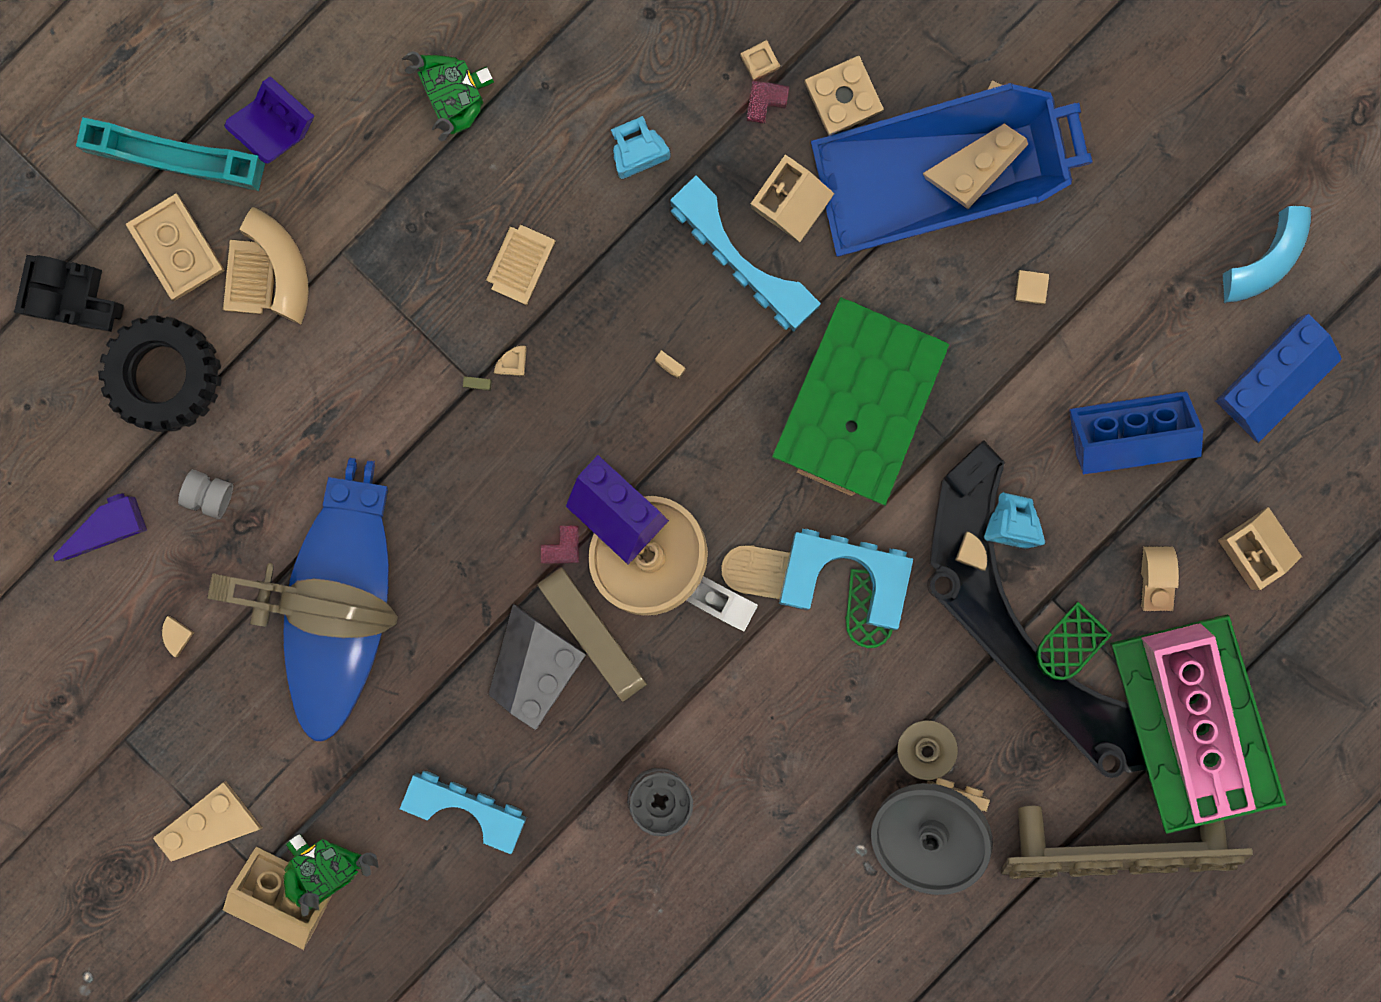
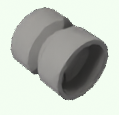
[178,469,233,519]

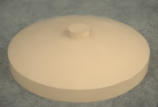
[589,496,708,616]

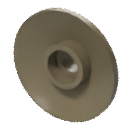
[897,721,958,781]

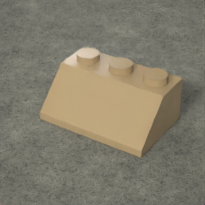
[223,847,331,950]

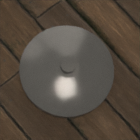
[871,783,993,895]

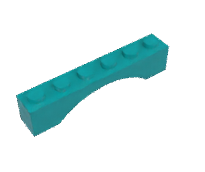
[76,117,265,191]

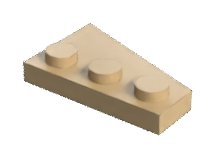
[923,123,1028,209]
[153,781,262,862]

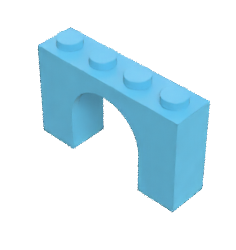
[779,529,913,630]

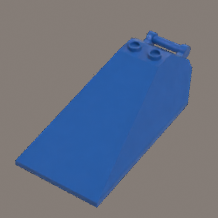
[811,83,1093,257]

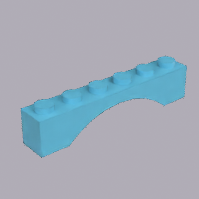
[670,176,821,331]

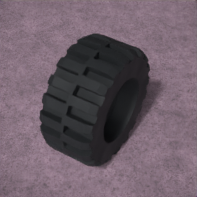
[98,315,222,432]

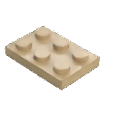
[126,193,225,301]

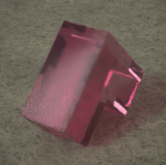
[746,81,789,124]
[541,526,580,563]

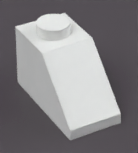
[686,576,758,631]

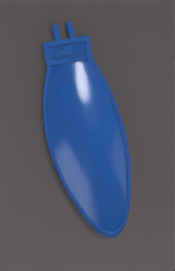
[284,458,389,741]

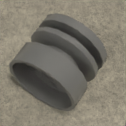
[627,768,693,836]

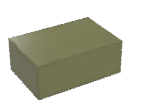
[463,376,492,391]

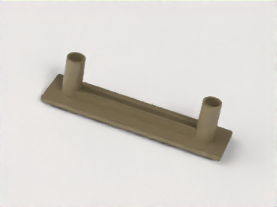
[1001,806,1253,879]

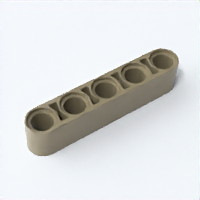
[537,567,648,702]

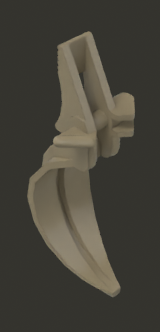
[207,563,398,638]

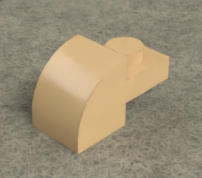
[1141,547,1179,611]

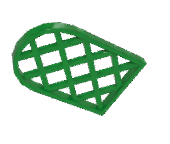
[845,569,893,648]
[1036,602,1112,681]

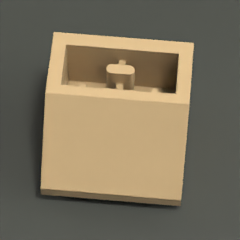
[751,154,834,243]
[1218,507,1302,590]

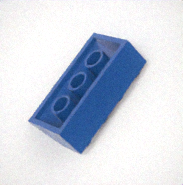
[1215,314,1342,443]
[1070,391,1203,475]

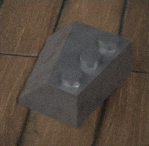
[488,604,587,730]

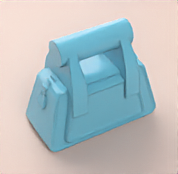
[611,116,671,179]
[984,492,1045,549]

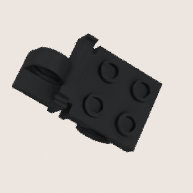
[14,255,124,332]

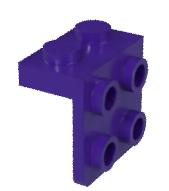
[224,76,314,163]

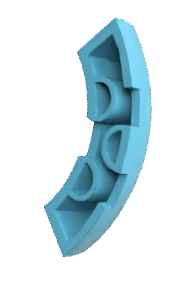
[1223,206,1311,303]

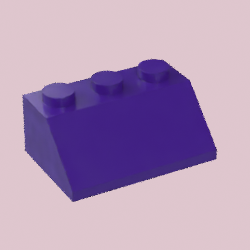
[566,455,669,565]

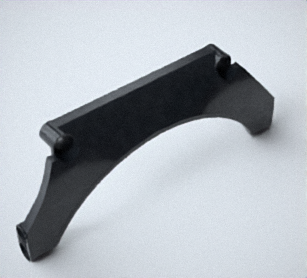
[927,440,1146,778]

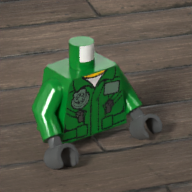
[402,51,494,142]
[283,834,379,916]

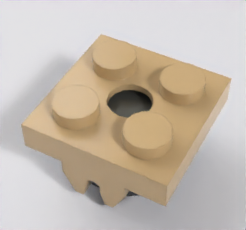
[804,56,884,136]

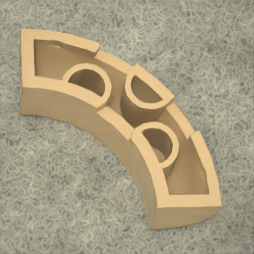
[239,207,309,325]

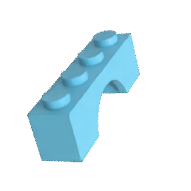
[400,771,527,854]

